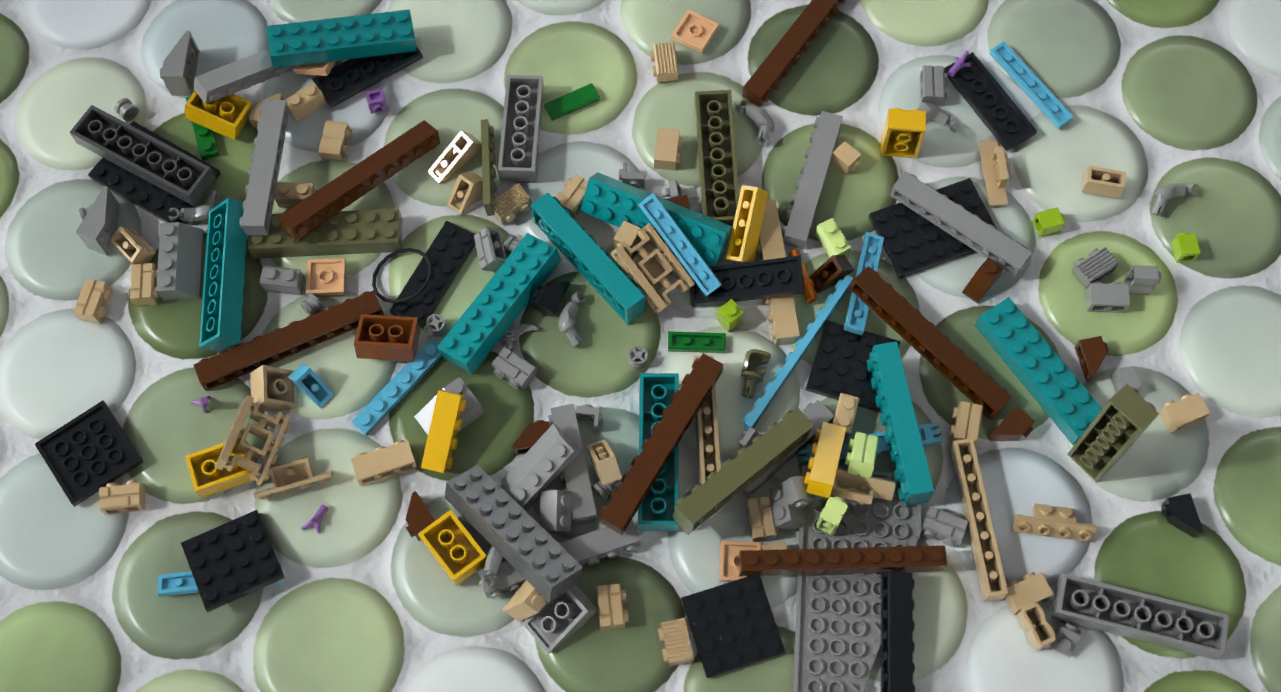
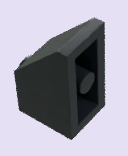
[528,281,571,316]
[1161,493,1204,538]

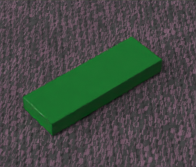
[544,83,600,121]
[668,331,726,353]

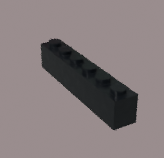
[881,571,915,692]

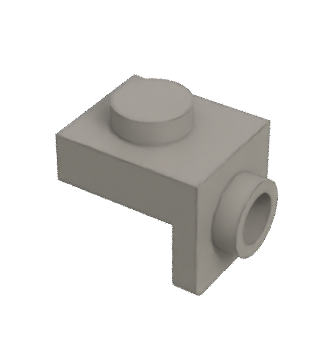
[619,163,645,189]
[576,404,604,432]
[1051,621,1081,657]

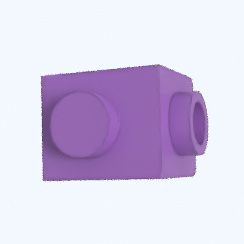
[365,88,388,114]

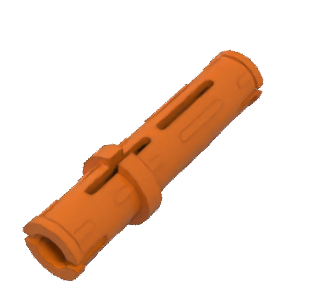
[788,250,818,304]

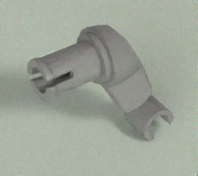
[736,100,775,145]
[917,102,960,132]
[1150,183,1199,216]
[168,190,221,221]
[558,291,586,347]
[479,546,504,590]

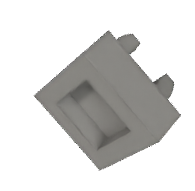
[662,180,683,199]
[736,428,759,447]

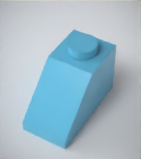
[288,364,334,408]

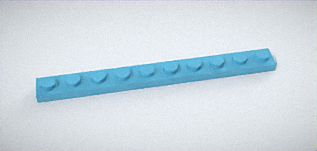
[743,275,853,431]

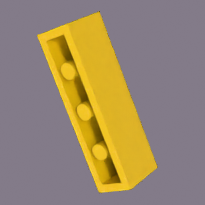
[726,185,769,263]
[421,390,467,473]
[804,422,846,498]

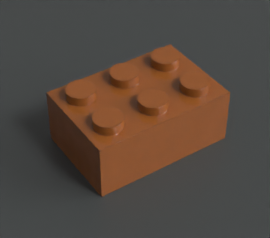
[354,314,420,362]

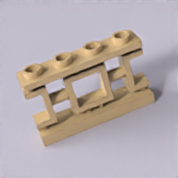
[610,224,695,313]
[214,395,291,486]

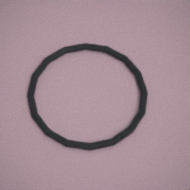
[372,248,432,304]

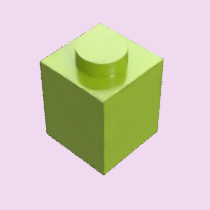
[1033,207,1065,237]
[1171,232,1200,263]
[716,299,744,332]

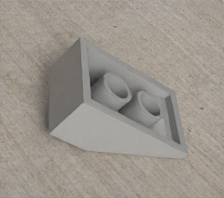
[160,31,200,96]
[76,186,120,256]
[415,377,485,435]
[522,585,598,654]

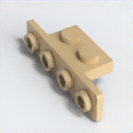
[978,140,1011,207]
[253,457,333,500]
[831,468,896,505]
[1012,503,1097,542]

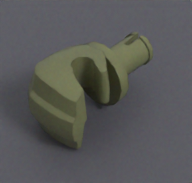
[741,349,771,399]

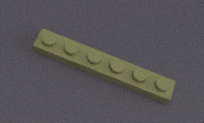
[481,119,497,216]

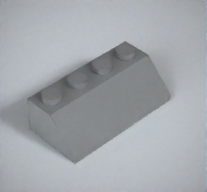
[156,222,204,300]
[501,423,581,509]

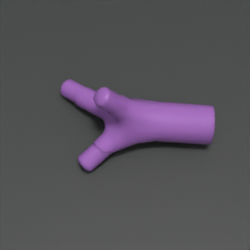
[948,51,971,77]
[191,395,211,413]
[301,504,328,533]

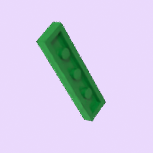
[186,96,220,160]

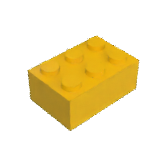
[185,91,252,140]
[881,108,926,158]
[185,439,254,499]
[418,510,487,587]

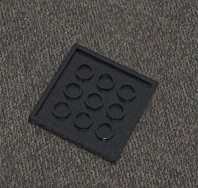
[805,320,901,413]
[35,400,144,507]
[181,510,285,613]
[681,576,785,678]

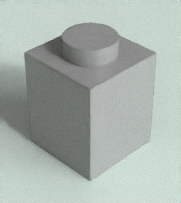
[1111,366,1142,393]

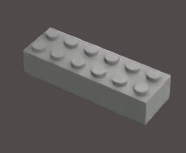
[498,75,544,182]

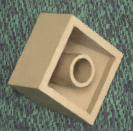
[250,365,298,412]

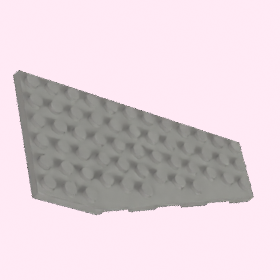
[793,466,921,692]

